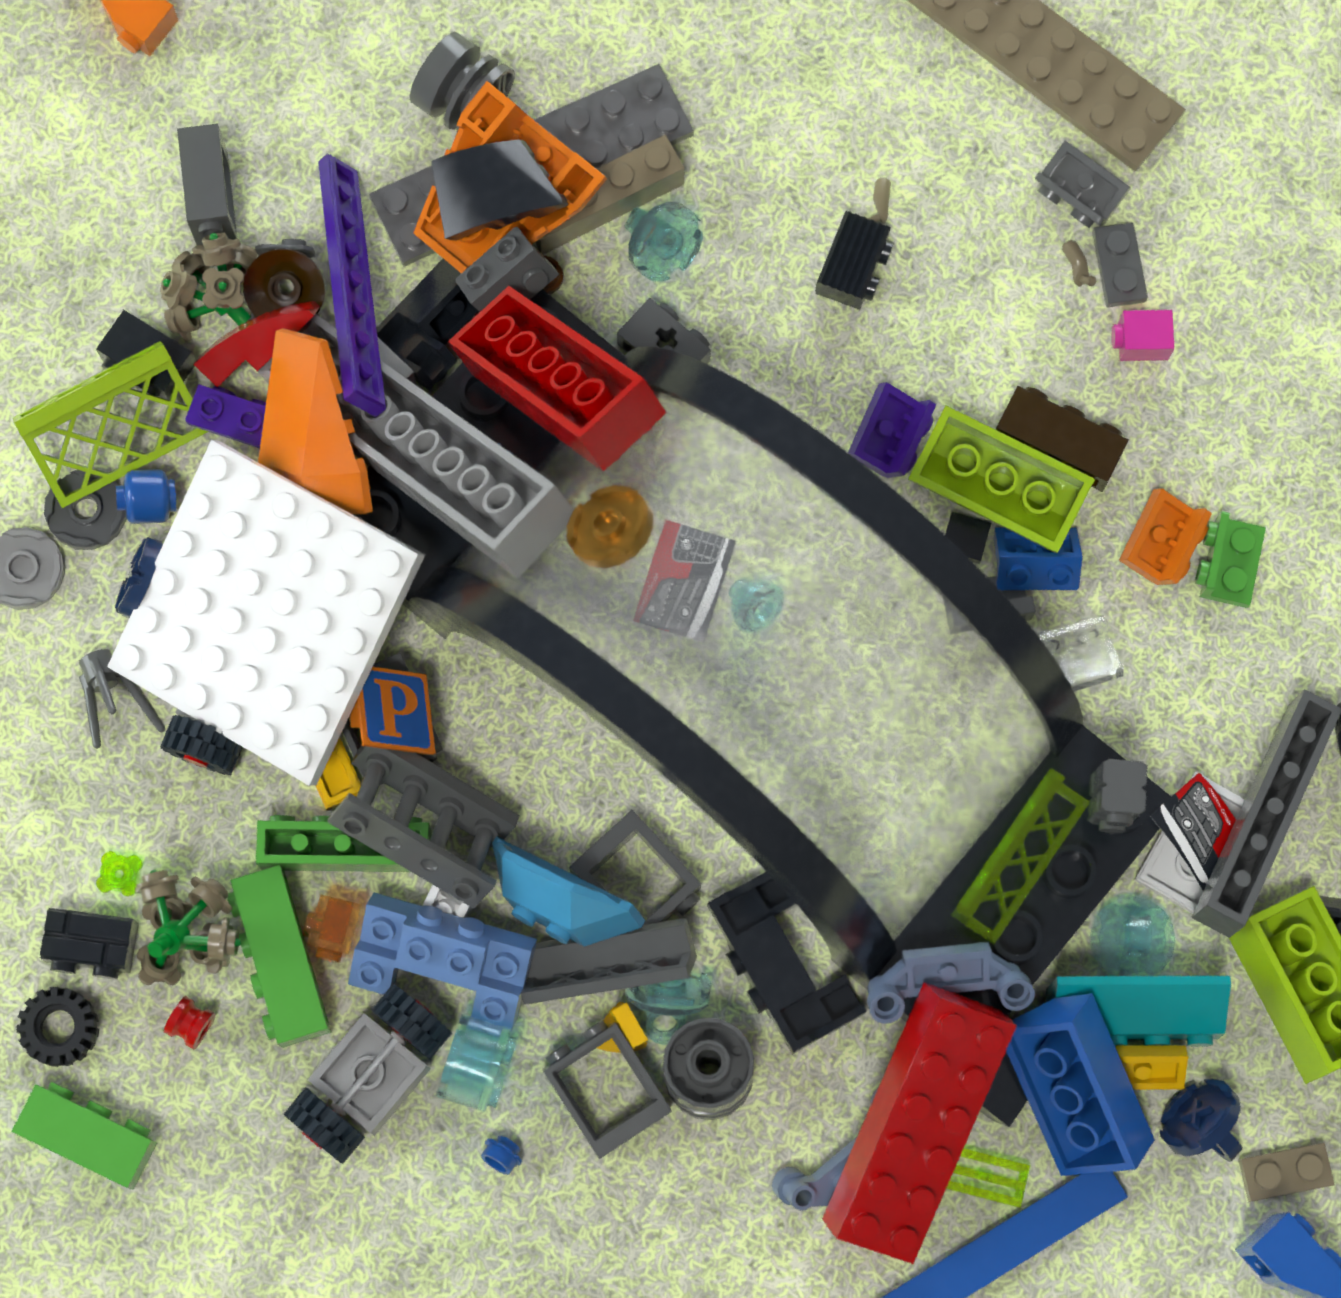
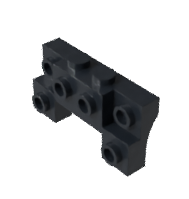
[376,259,478,390]
[707,872,867,1055]

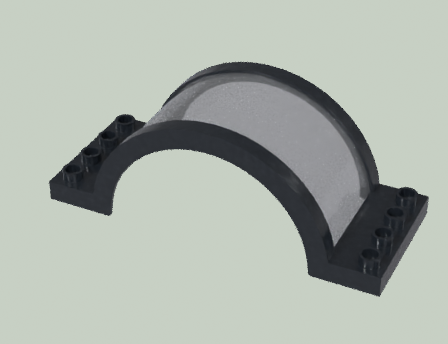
[353,289,1180,1022]

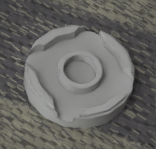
[0,527,65,610]

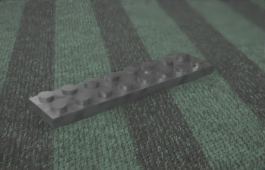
[369,64,694,267]

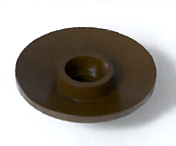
[243,248,326,317]

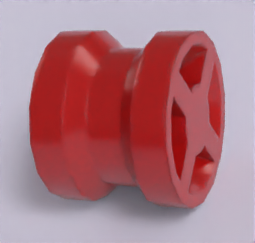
[163,996,216,1050]

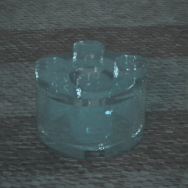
[435,1014,517,1112]

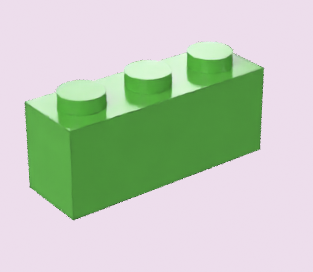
[11,1082,157,1190]

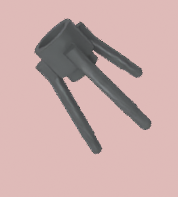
[79,649,165,749]

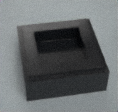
[945,512,991,564]

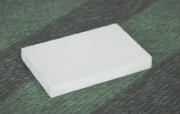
[1134,772,1245,914]

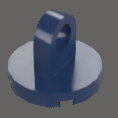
[115,537,163,618]
[1160,1078,1243,1162]

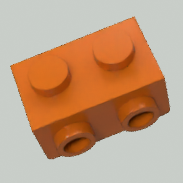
[1119,488,1212,585]

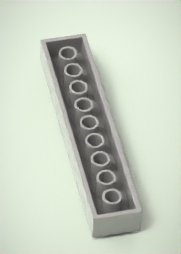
[258,314,574,579]

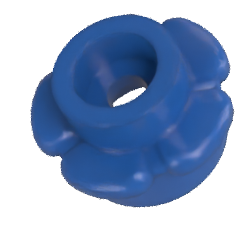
[481,1136,522,1175]

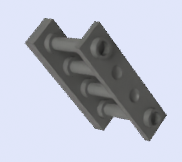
[327,746,520,909]

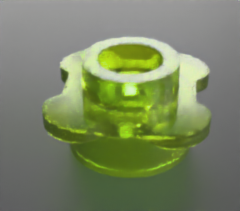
[96,851,143,897]

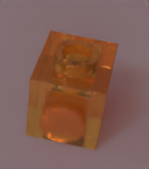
[303,894,365,963]

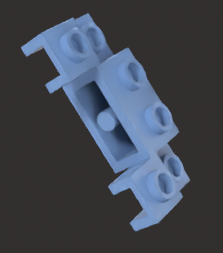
[348,892,537,1032]

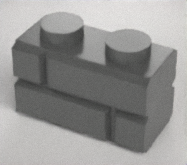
[1088,759,1147,833]

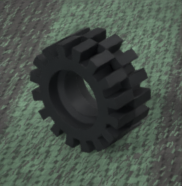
[16,987,99,1067]

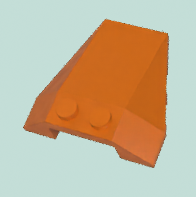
[413,81,607,273]
[258,329,373,515]

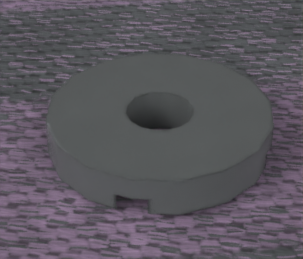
[44,470,127,550]

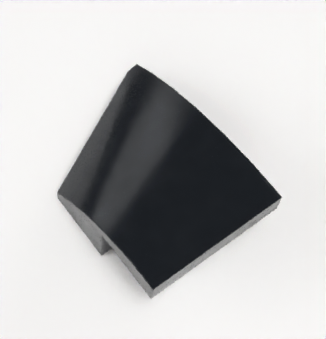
[431,139,568,241]

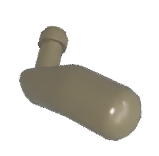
[867,177,891,224]
[1062,240,1096,287]

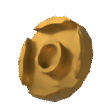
[566,485,653,569]

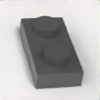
[1092,222,1148,308]

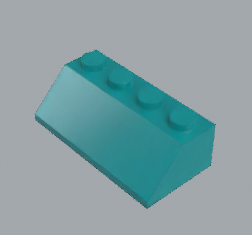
[1046,976,1231,1047]

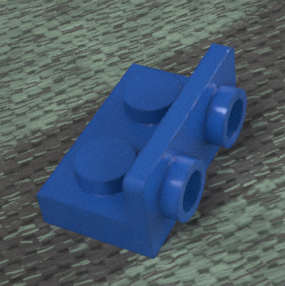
[994,527,1083,590]

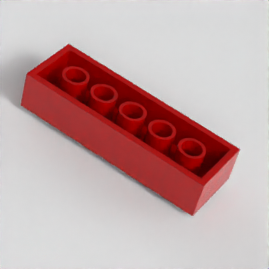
[448,286,667,472]
[822,982,1017,1264]

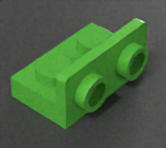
[1195,511,1266,608]

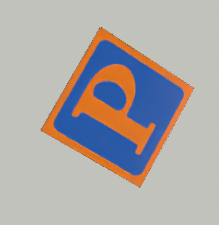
[350,667,436,755]

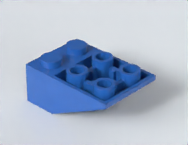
[1235,1212,1341,1298]

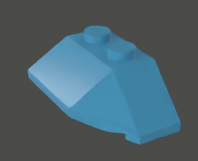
[492,836,645,946]

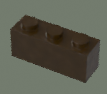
[995,386,1129,492]

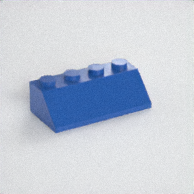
[1006,993,1155,1176]

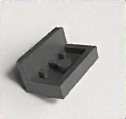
[1034,141,1131,228]
[456,227,559,312]

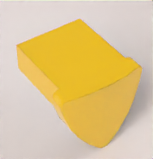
[597,1002,648,1053]

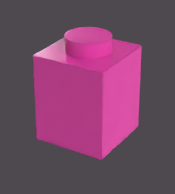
[1111,310,1175,361]

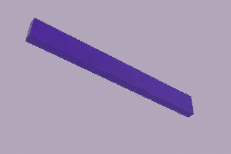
[318,153,386,417]

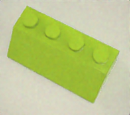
[908,405,1095,554]
[1228,886,1341,1084]

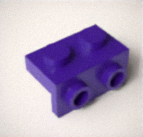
[848,382,936,478]
[185,384,266,449]

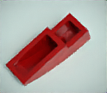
[193,301,320,387]

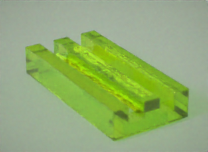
[946,1149,1030,1208]

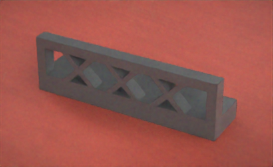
[521,918,697,1005]

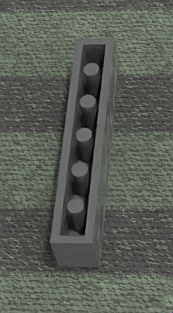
[1191,689,1341,938]

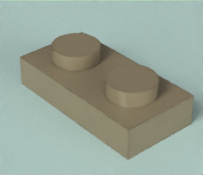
[1239,1142,1335,1202]

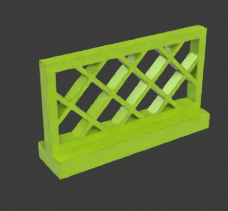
[13,341,208,508]

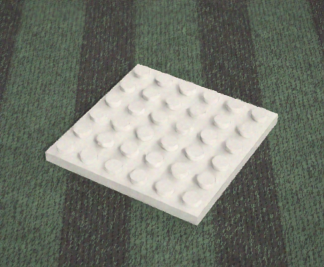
[107,440,425,786]

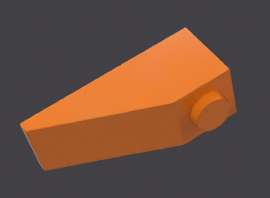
[99,0,179,56]

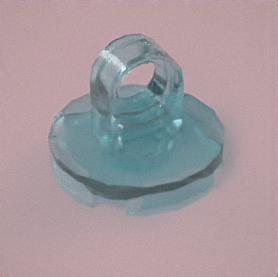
[624,202,703,281]
[1089,896,1176,976]
[625,972,712,1045]

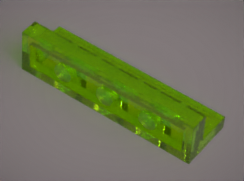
[951,768,1090,944]

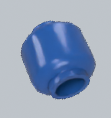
[116,469,176,524]

